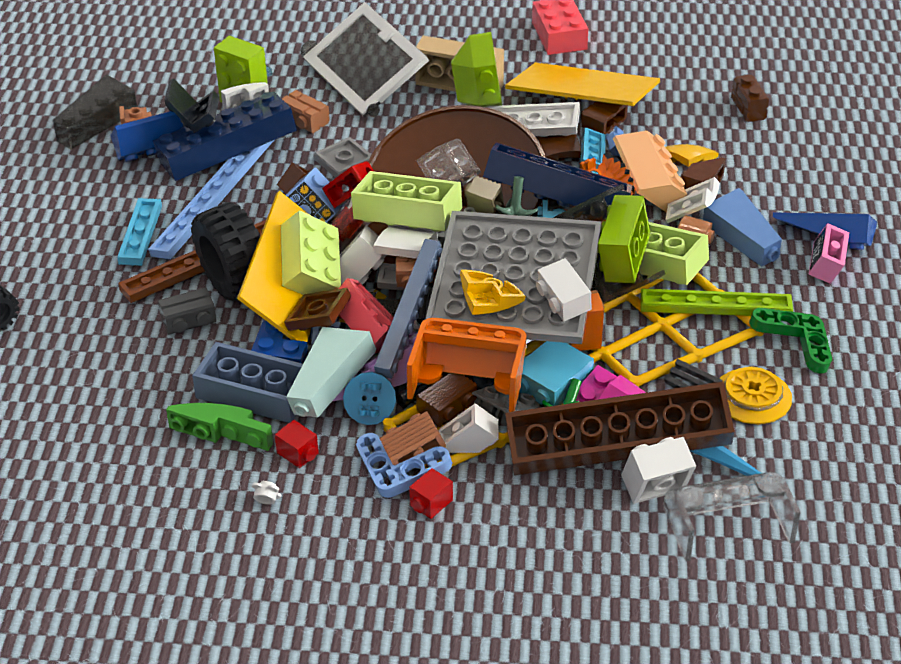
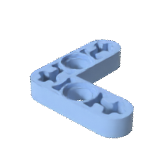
[356,433,452,498]

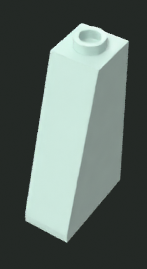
[286,327,376,417]

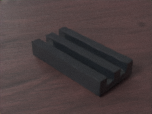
[664,359,723,388]

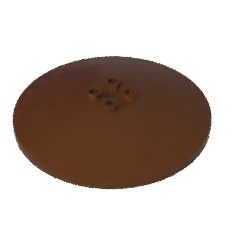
[368,105,546,217]

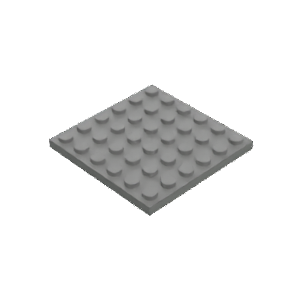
[425,211,601,344]

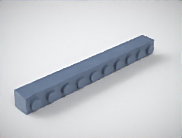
[374,239,443,379]

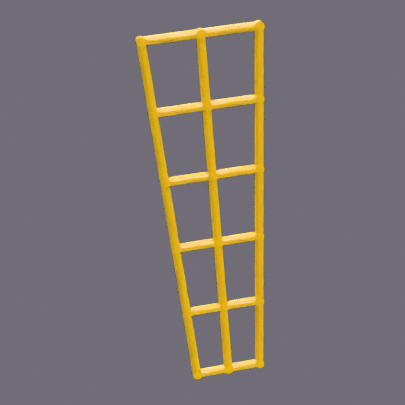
[383,272,764,469]

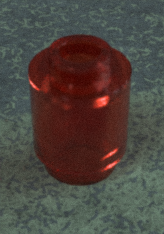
[331,206,364,242]

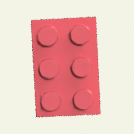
[532,0,588,55]

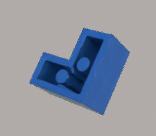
[251,320,308,364]

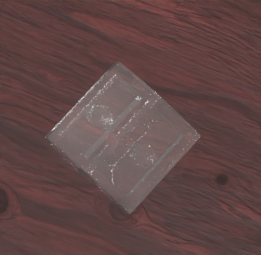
[416,138,481,186]

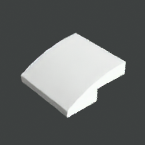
[221,82,269,110]
[665,177,720,223]
[373,227,437,259]

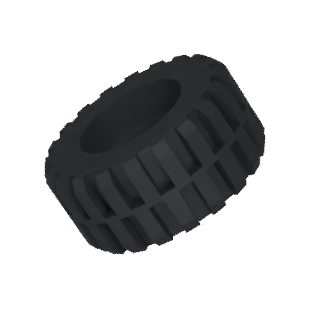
[191,202,260,301]

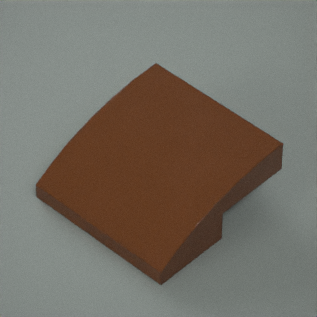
[535,134,581,162]

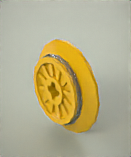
[720,367,792,425]

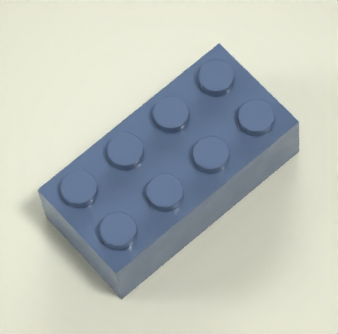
[192,342,303,423]

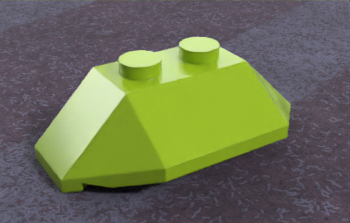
[451,32,502,107]

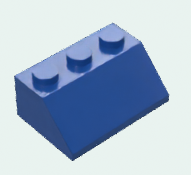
[110,111,183,162]

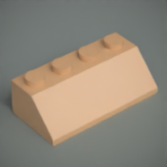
[613,130,687,213]

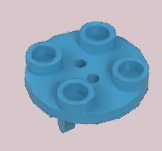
[343,372,396,425]

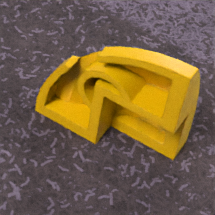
[665,144,719,167]
[460,270,526,315]

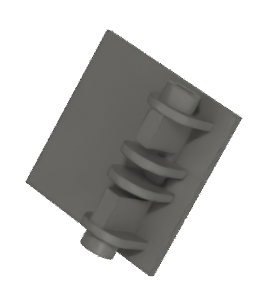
[472,385,544,427]

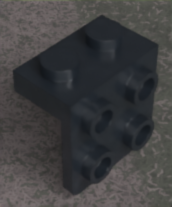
[164,78,219,133]

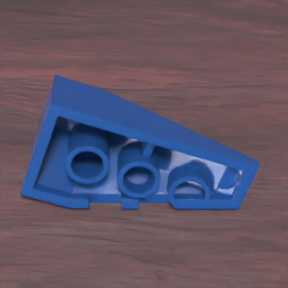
[773,212,877,250]

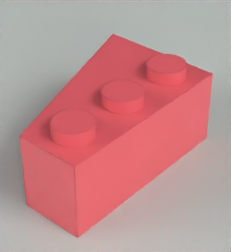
[338,278,394,353]

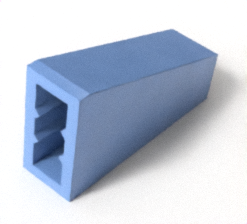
[703,188,782,267]

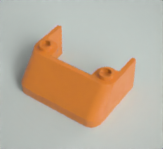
[407,318,526,412]

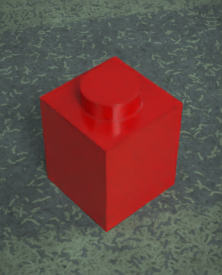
[275,420,319,468]
[409,468,453,519]

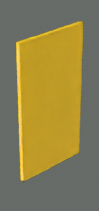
[505,62,660,106]
[237,191,340,342]

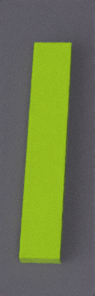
[640,289,793,316]

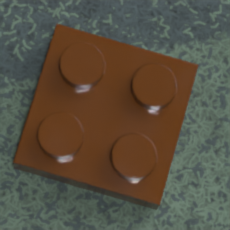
[284,288,351,331]

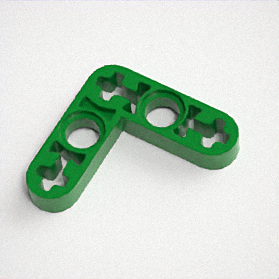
[749,308,832,374]

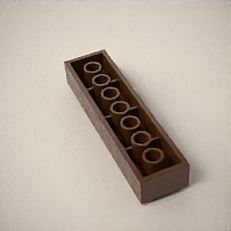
[505,381,735,476]

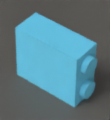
[519,341,594,406]

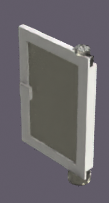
[300,2,429,117]

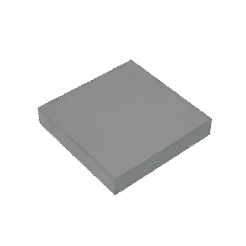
[313,137,372,178]

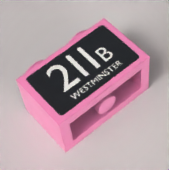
[809,223,849,284]

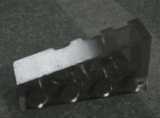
[53,74,137,150]

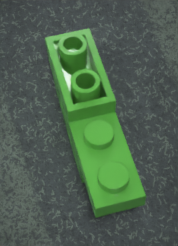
[166,403,273,451]

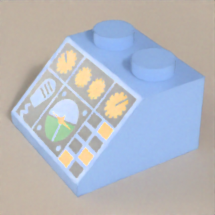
[286,167,346,223]

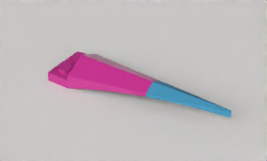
[576,365,772,486]

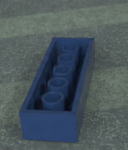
[153,91,297,181]
[483,142,632,219]

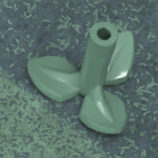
[496,176,538,216]

